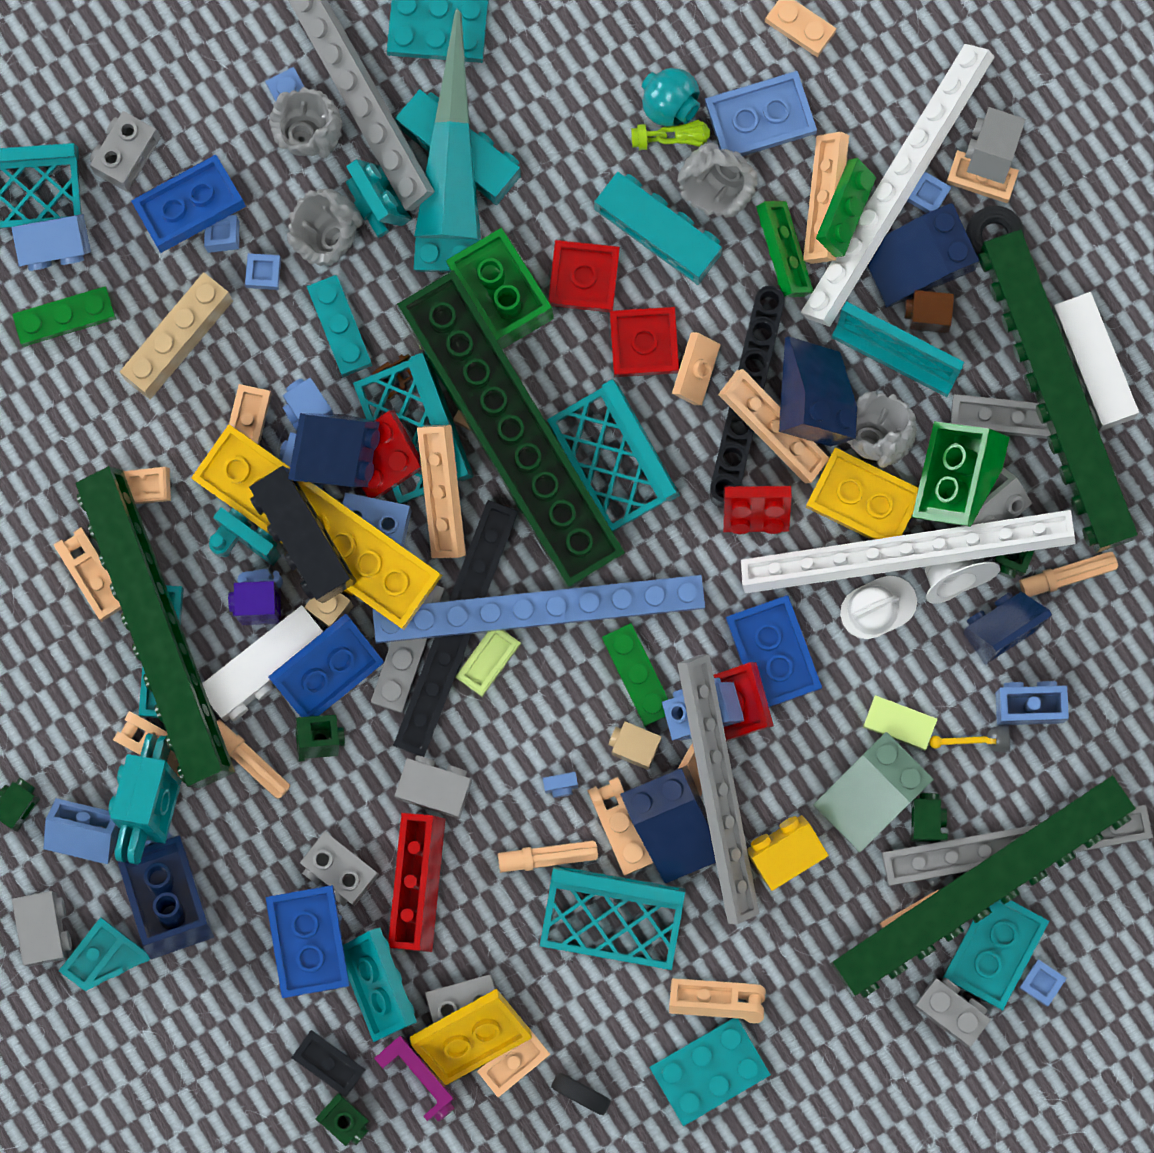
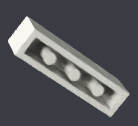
[1052,292,1139,432]
[202,605,323,722]

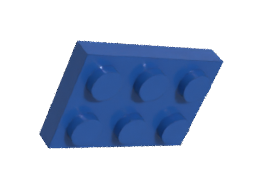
[131,155,246,253]
[725,595,822,708]
[268,614,384,717]
[265,885,350,999]

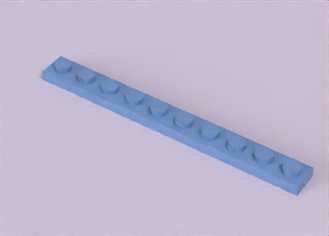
[372,575,705,644]

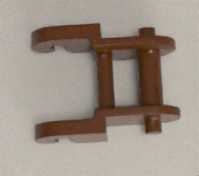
[372,354,414,400]

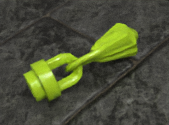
[631,120,710,151]

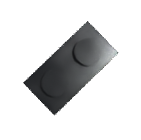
[291,1030,366,1097]

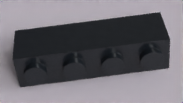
[249,466,357,603]

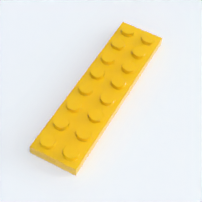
[191,424,443,630]

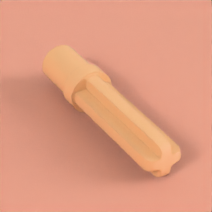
[1019,551,1118,597]
[216,719,290,799]
[498,840,598,873]

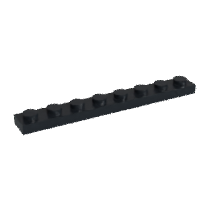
[393,500,518,757]

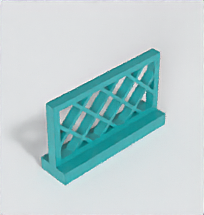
[0,143,82,229]
[831,301,965,397]
[353,352,474,504]
[547,379,681,532]
[540,865,686,970]

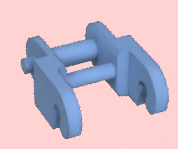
[237,569,283,588]

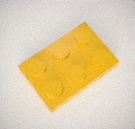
[805,447,918,540]
[410,989,532,1085]

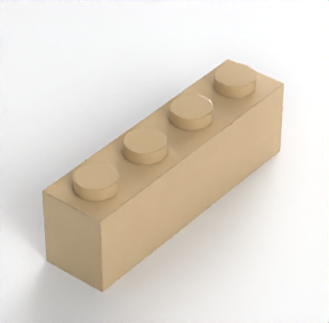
[120,272,233,400]

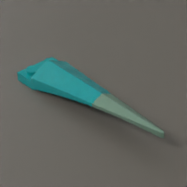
[413,9,481,273]

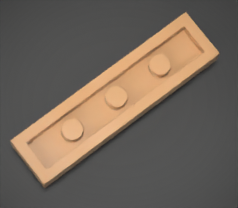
[803,132,849,264]
[718,369,829,483]
[417,425,466,558]

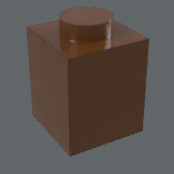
[904,290,954,333]

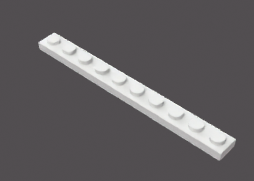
[801,44,994,327]
[741,510,1076,593]

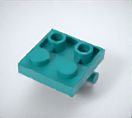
[346,159,412,238]
[209,507,281,566]

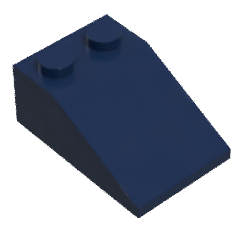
[867,203,979,308]
[779,336,857,447]
[288,413,380,487]
[963,591,1052,665]
[620,765,716,884]
[117,835,215,960]

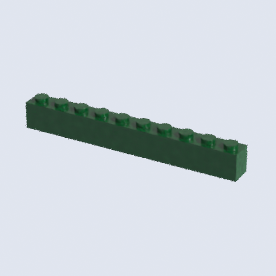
[978,229,1138,553]
[75,466,235,788]
[830,775,1136,999]

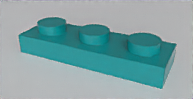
[307,275,373,378]

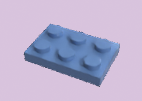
[705,71,817,156]

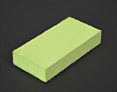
[455,630,521,697]
[863,695,937,751]

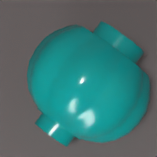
[641,68,701,127]

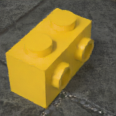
[747,815,829,891]

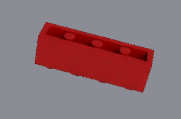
[388,813,446,952]

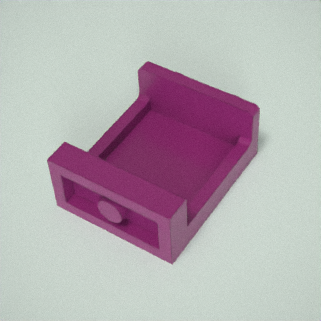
[374,1036,457,1122]

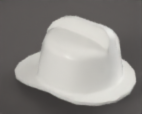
[925,560,1000,604]
[840,576,917,639]

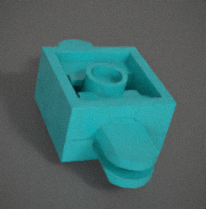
[108,733,182,865]

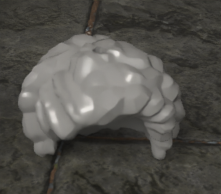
[269,87,343,158]
[677,142,757,218]
[287,189,363,266]
[847,391,917,468]

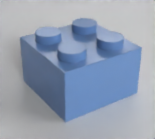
[11,214,91,271]

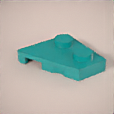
[59,917,150,991]

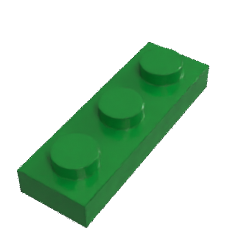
[816,158,876,257]
[756,201,813,298]
[12,286,116,347]
[602,623,669,727]

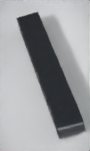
[710,286,784,508]

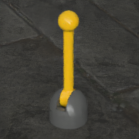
[929,725,1010,752]

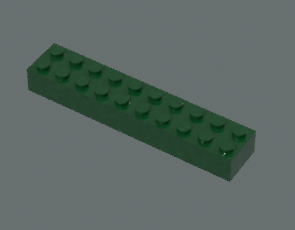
[397,270,625,589]

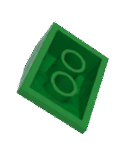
[445,227,554,349]
[912,421,1010,527]

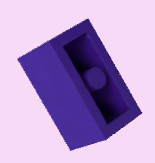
[228,581,281,625]

